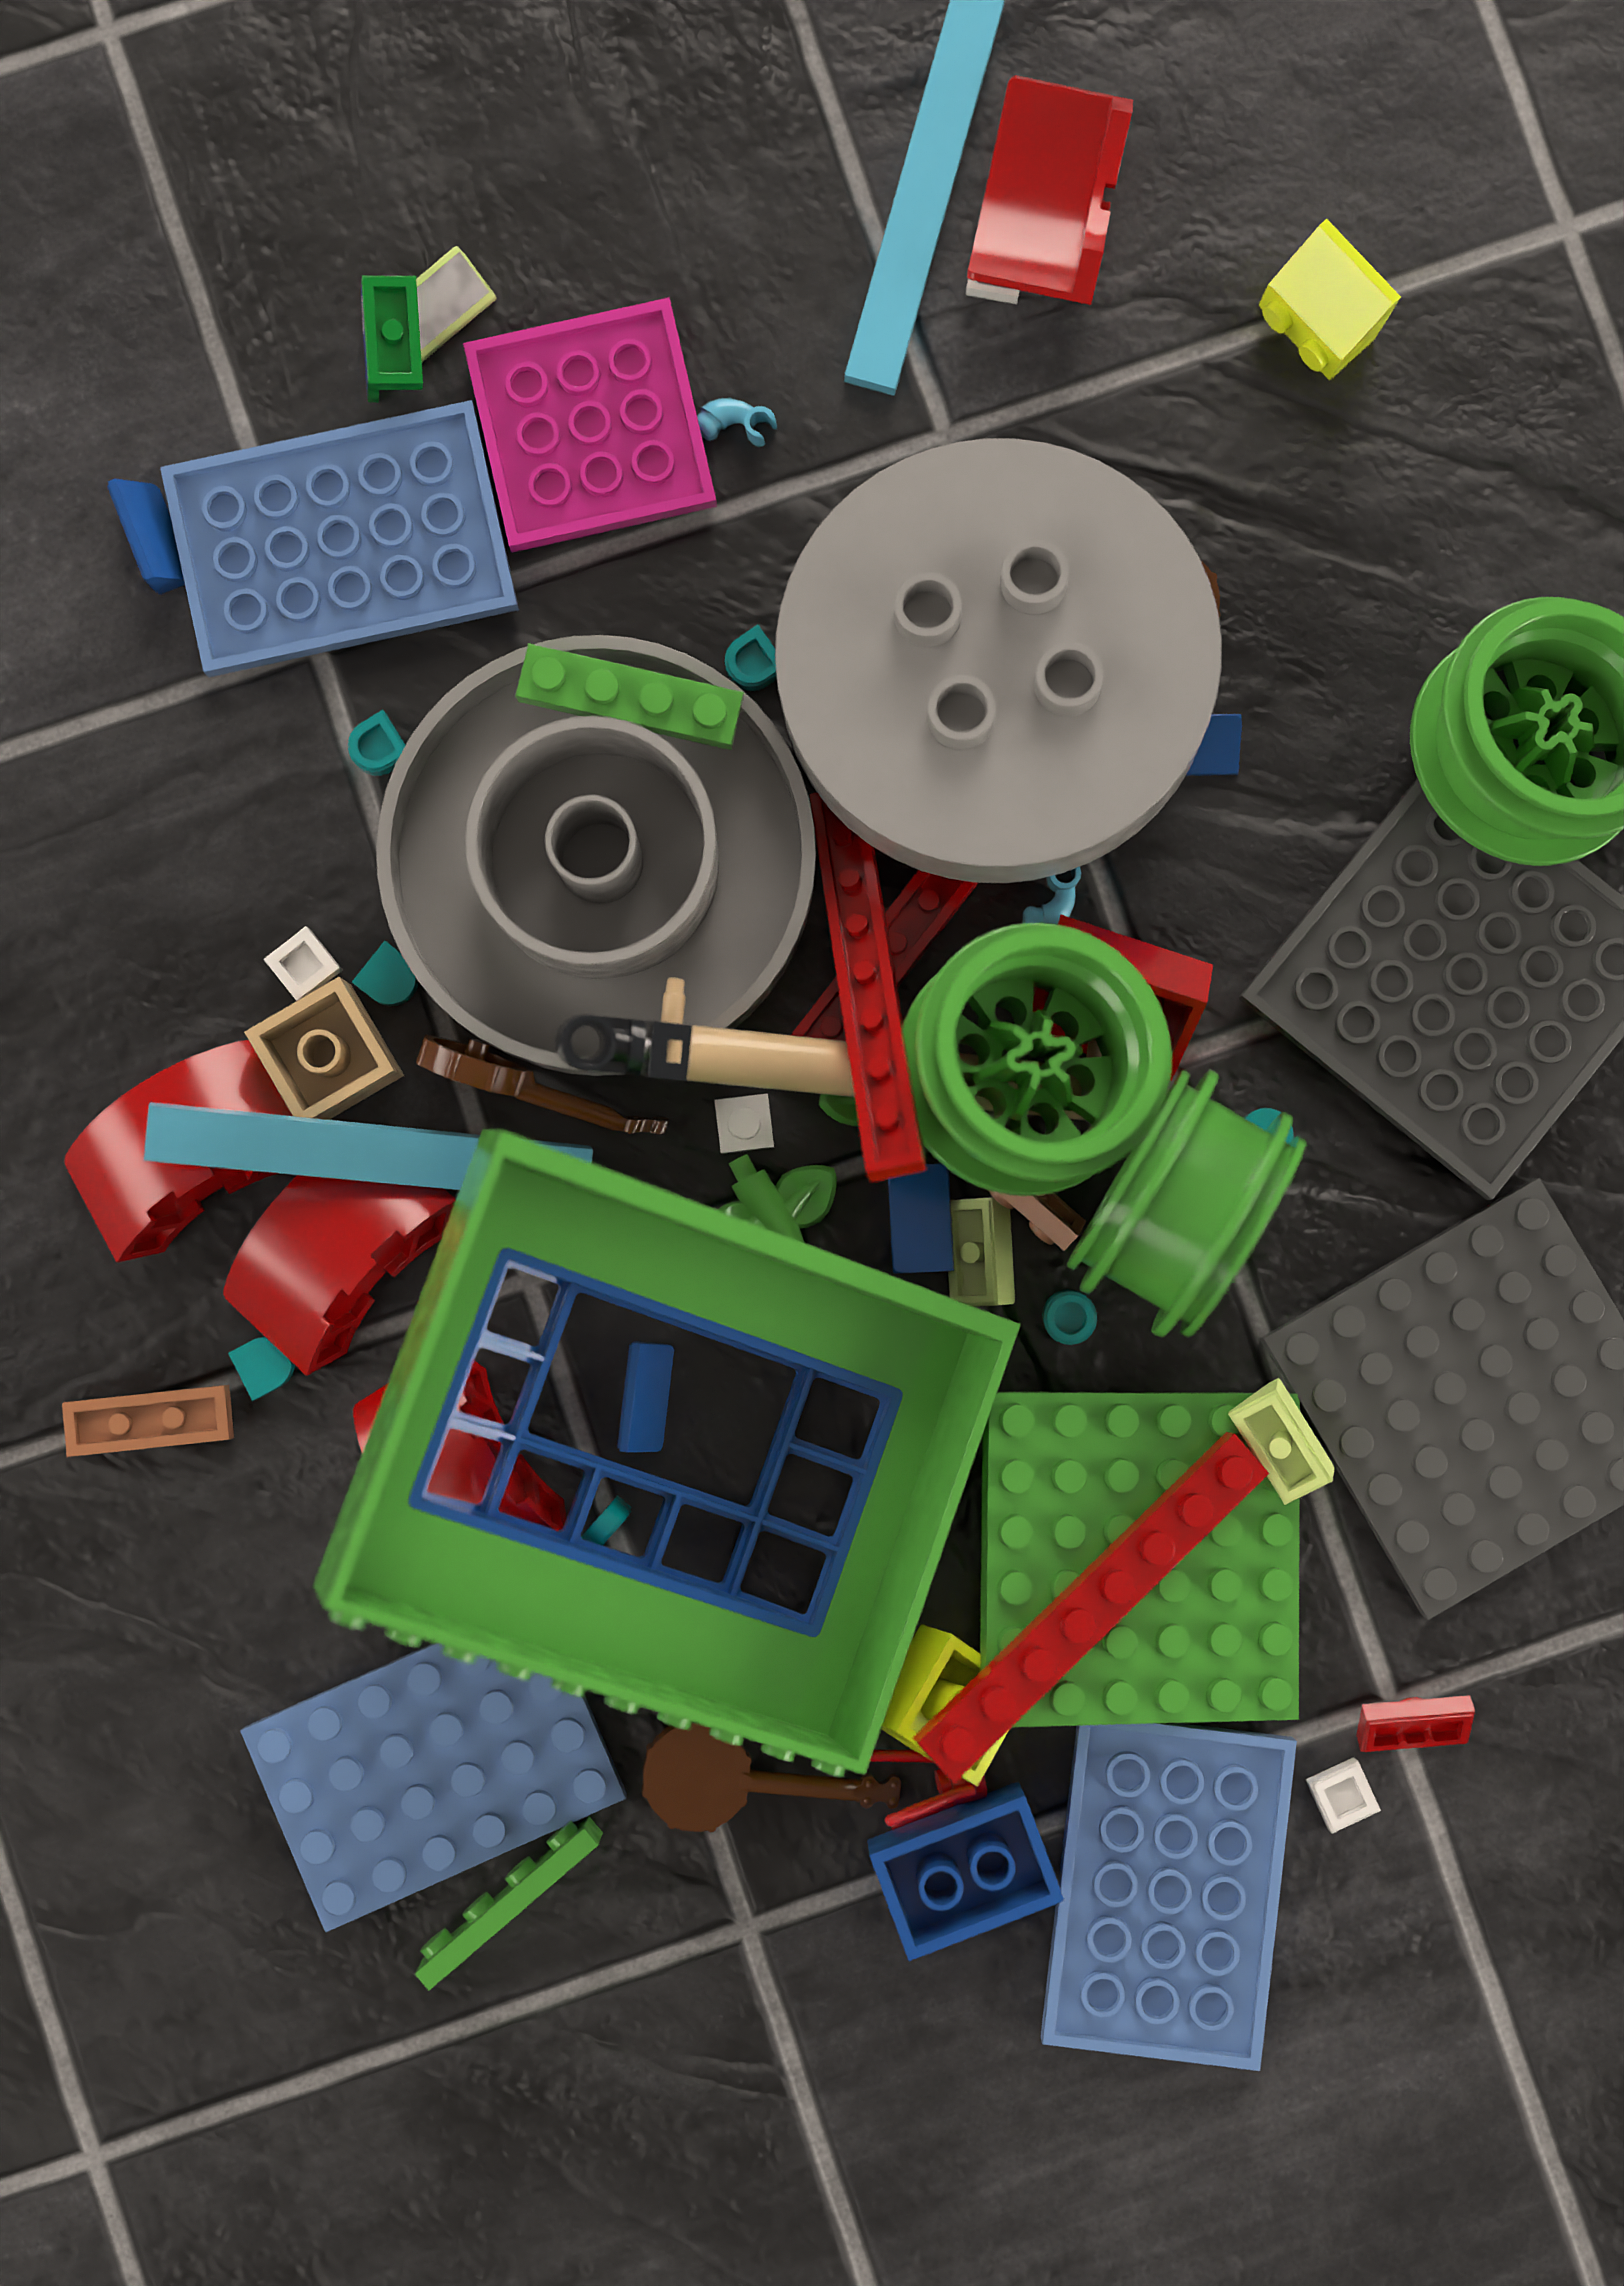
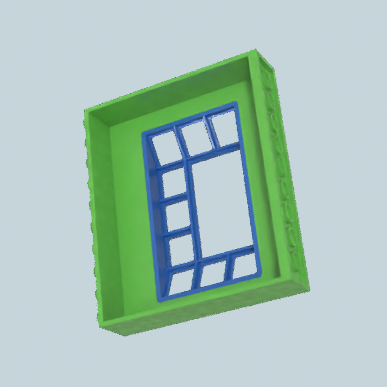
[313,1129,1020,1777]

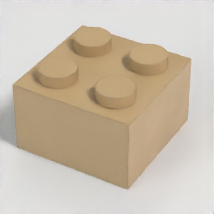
[244,977,404,1120]

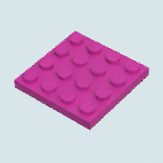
[463,297,717,553]

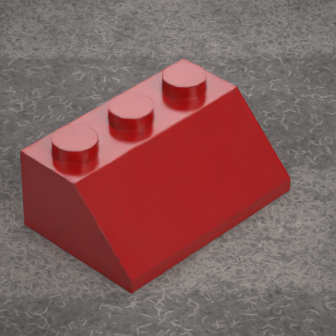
[1032,914,1213,1082]

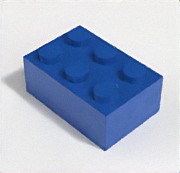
[867,1781,1065,1961]

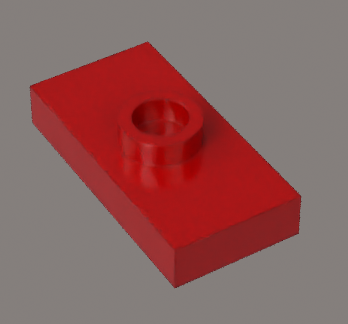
[1356,1695,1475,1752]

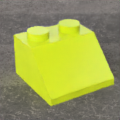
[1258,219,1401,381]
[881,1624,1008,1786]

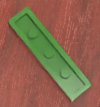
[516,643,744,750]
[415,1816,603,1991]

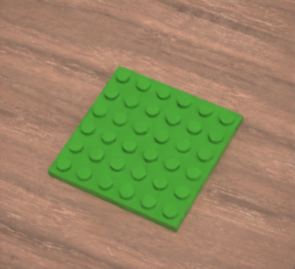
[980,1392,1300,1727]

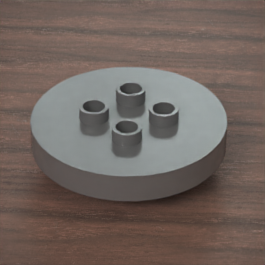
[775,439,1221,883]
[376,635,816,1076]

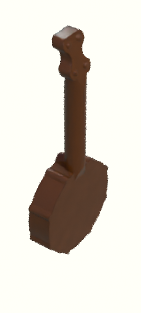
[416,1034,669,1135]
[642,1721,901,1832]

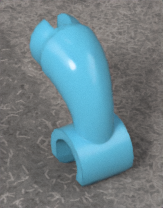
[697,399,777,447]
[1023,867,1081,925]

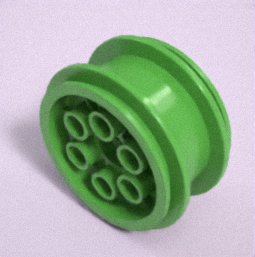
[1410,597,1624,866]
[902,923,1171,1196]
[1066,1070,1306,1338]

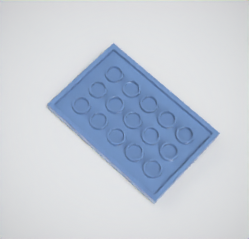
[160,400,519,677]
[240,1642,627,1933]
[1040,1723,1297,2071]

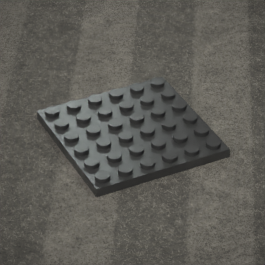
[1238,778,1624,1200]
[1260,1178,1624,1620]

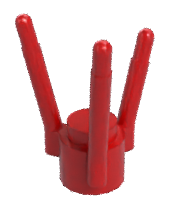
[870,1749,987,1830]

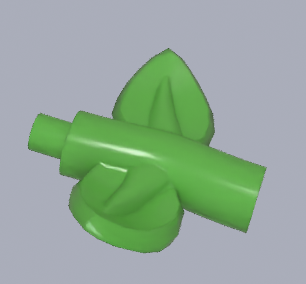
[717,1154,837,1243]

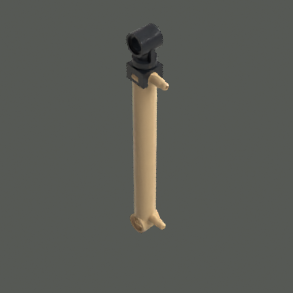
[555,978,1102,1120]

